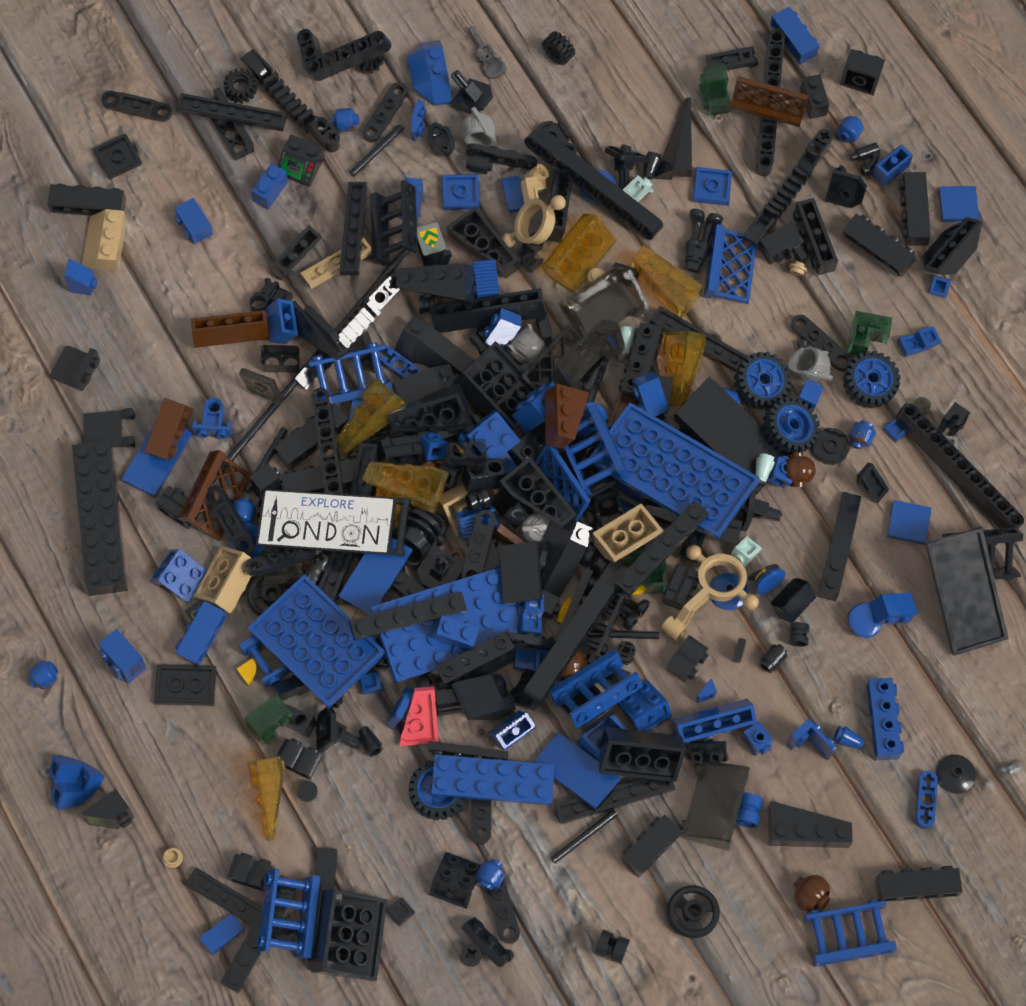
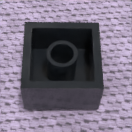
[840,49,885,96]

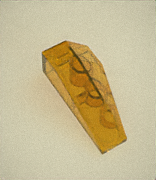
[663,331,706,407]
[338,378,407,453]
[362,462,449,514]
[247,756,285,841]

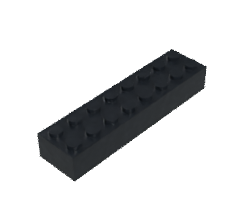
[72,440,128,596]

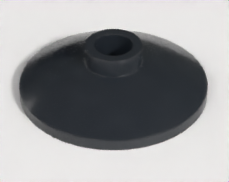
[936,755,976,794]

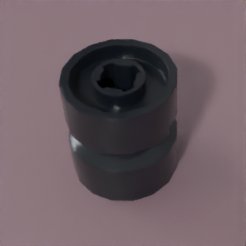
[579,542,611,577]
[594,929,630,965]

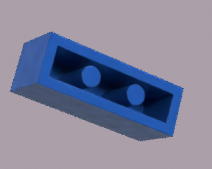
[770,6,819,65]
[175,601,228,666]

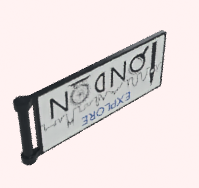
[256,489,412,557]

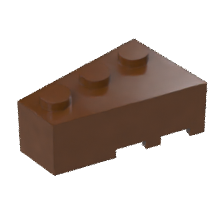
[544,384,589,449]
[145,398,194,461]

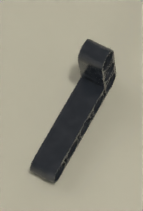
[297,29,392,81]

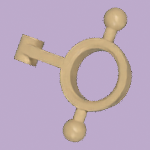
[501,164,566,248]
[661,545,759,642]

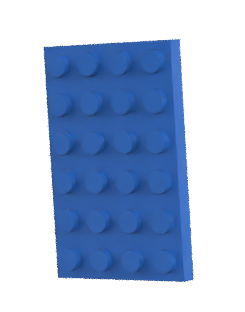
[247,574,385,708]

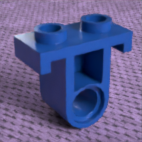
[192,397,233,439]

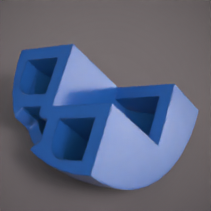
[49,755,105,810]

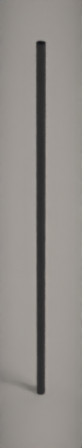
[212,248,410,485]

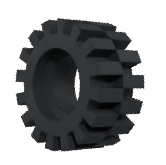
[542,31,575,65]
[224,68,257,104]

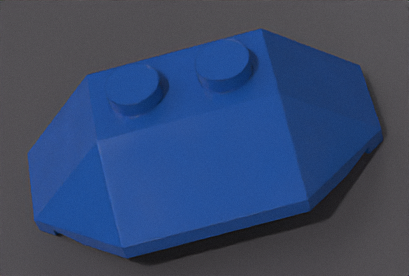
[407,40,452,106]

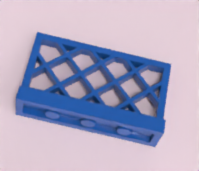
[703,224,756,304]
[535,445,591,523]

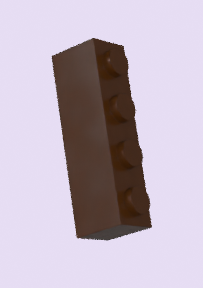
[191,310,269,348]

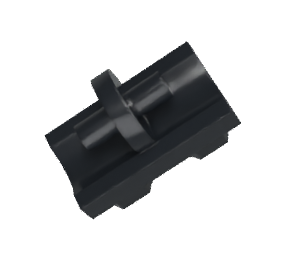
[690,738,729,763]

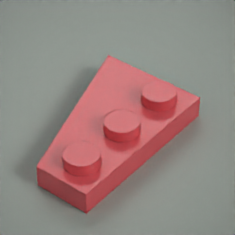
[399,686,439,746]

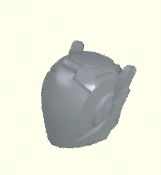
[461,107,496,147]
[507,323,545,365]
[788,347,833,382]
[516,512,550,542]

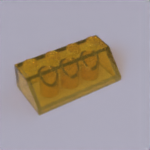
[541,213,616,293]

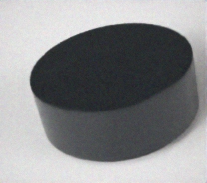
[298,781,318,802]

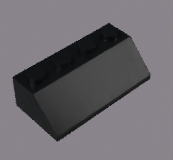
[599,727,686,782]

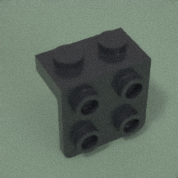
[50,346,100,391]

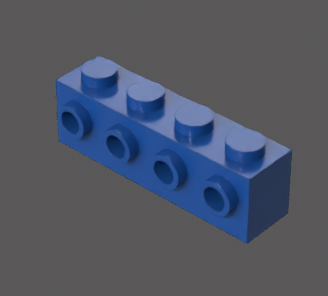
[866,678,904,761]
[672,699,757,743]

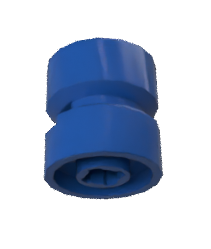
[732,793,763,828]

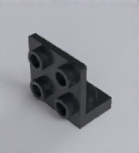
[429,852,481,909]

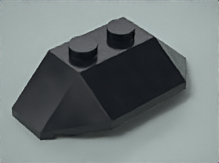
[923,217,982,275]

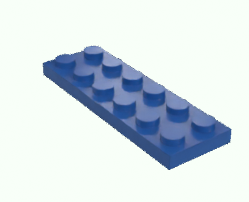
[431,755,554,806]

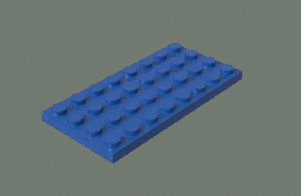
[591,402,760,540]
[370,567,542,683]

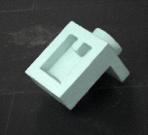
[623,175,654,202]
[731,536,762,568]

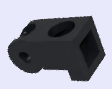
[275,704,316,738]

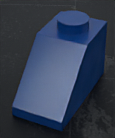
[64,259,97,296]

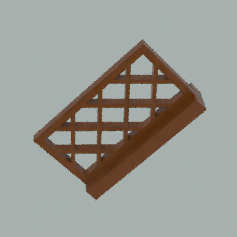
[730,76,808,127]
[178,450,251,540]

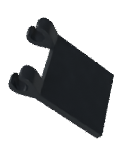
[84,408,136,448]

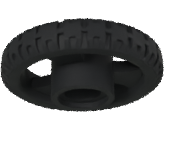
[247,571,294,616]
[667,885,720,938]

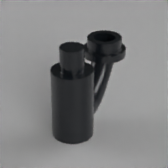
[850,142,880,177]

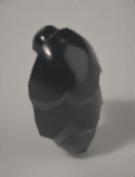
[427,122,455,157]

